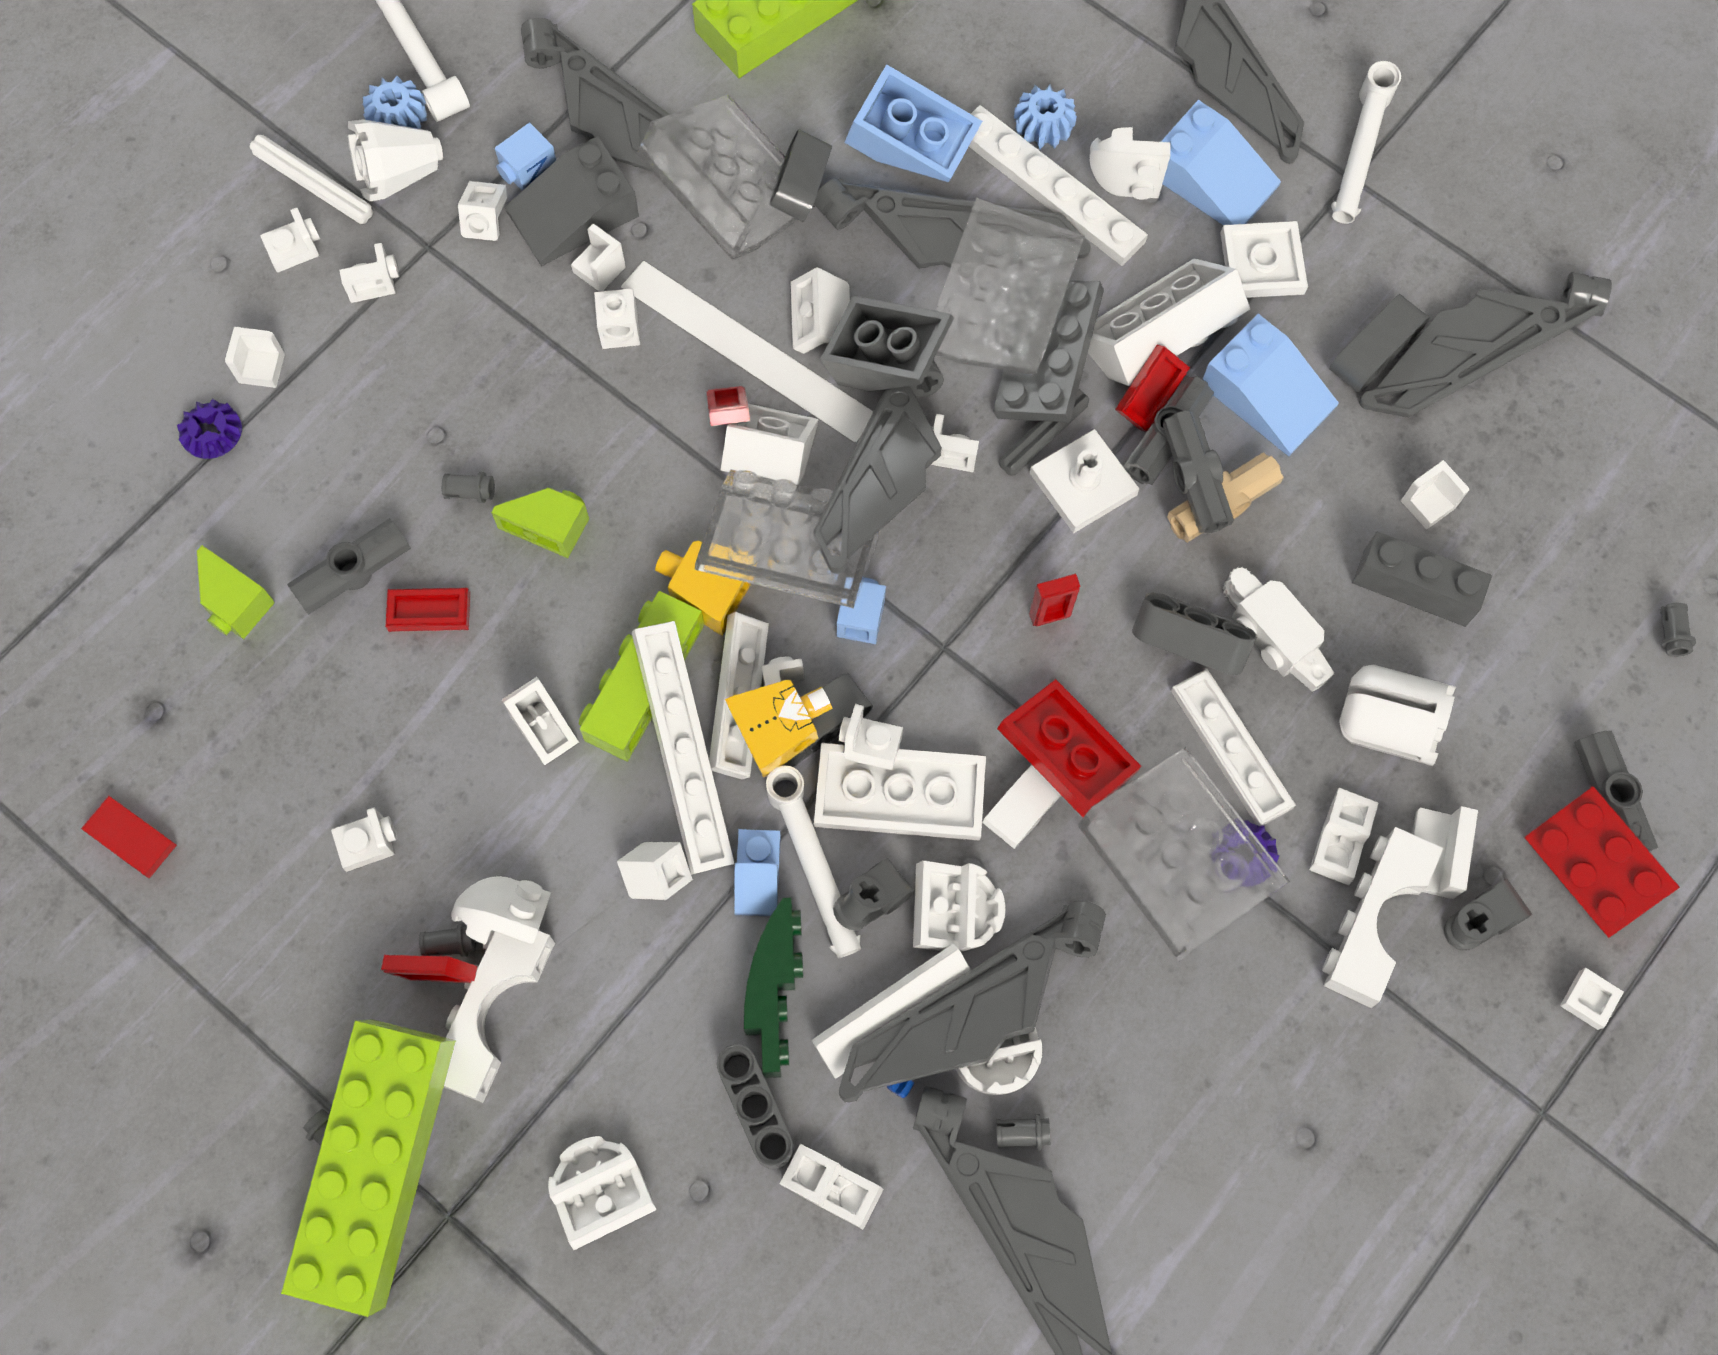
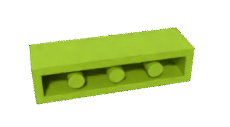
[579,591,704,762]

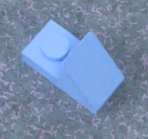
[735,829,781,916]

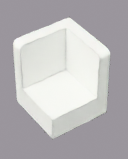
[571,224,626,292]
[225,327,285,388]
[1401,460,1469,530]
[617,842,693,900]

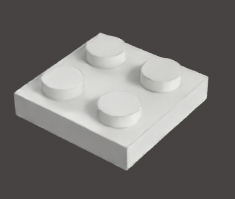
[1220,221,1308,298]

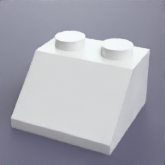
[721,404,818,488]

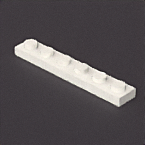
[969,105,1148,266]
[632,621,735,875]

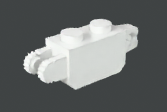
[1223,567,1334,692]

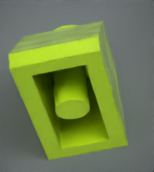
[491,488,589,558]
[197,545,275,639]

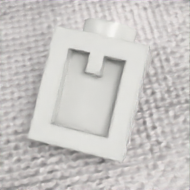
[458,181,507,241]
[260,208,320,273]
[339,243,399,303]
[931,413,979,472]
[761,657,804,686]
[839,704,903,770]
[331,807,397,872]

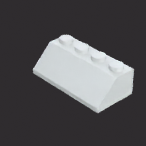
[1088,259,1250,386]

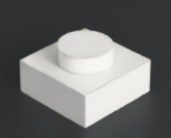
[1560,968,1624,1030]

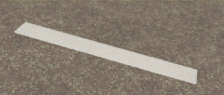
[621,261,873,442]

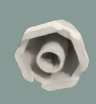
[348,119,443,201]

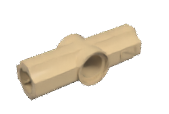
[1167,452,1284,543]

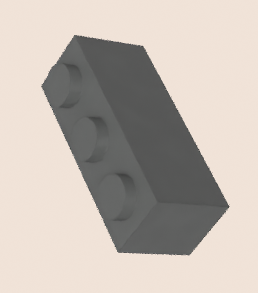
[1352,531,1492,627]

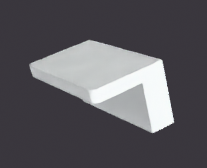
[791,267,850,354]
[1412,806,1478,899]

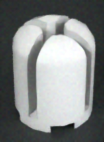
[1339,665,1456,766]

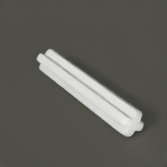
[249,135,373,224]

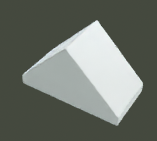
[502,677,579,765]

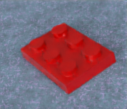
[997,679,1142,818]
[1524,786,1680,938]

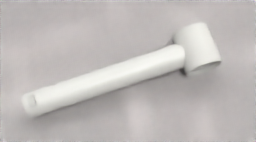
[375,0,470,122]
[1331,61,1401,224]
[766,765,861,958]

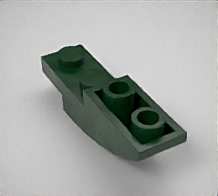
[744,898,803,1078]

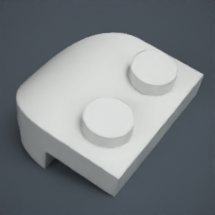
[1090,127,1170,200]
[913,861,1005,952]
[451,876,551,945]
[956,1027,1042,1095]
[548,1136,656,1250]

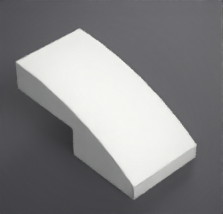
[982,765,1061,849]
[1309,788,1378,886]
[780,1144,884,1230]

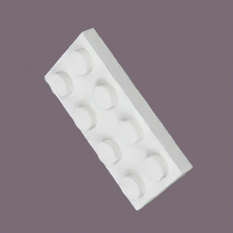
[814,743,986,840]

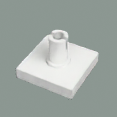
[1029,429,1139,534]

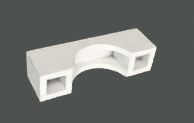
[1322,827,1444,1008]
[444,930,555,1103]

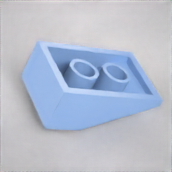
[844,64,983,182]
[1161,100,1281,225]
[1202,314,1339,456]

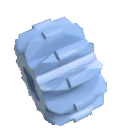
[363,76,427,129]
[1014,84,1077,149]

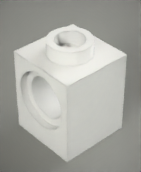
[594,289,640,349]

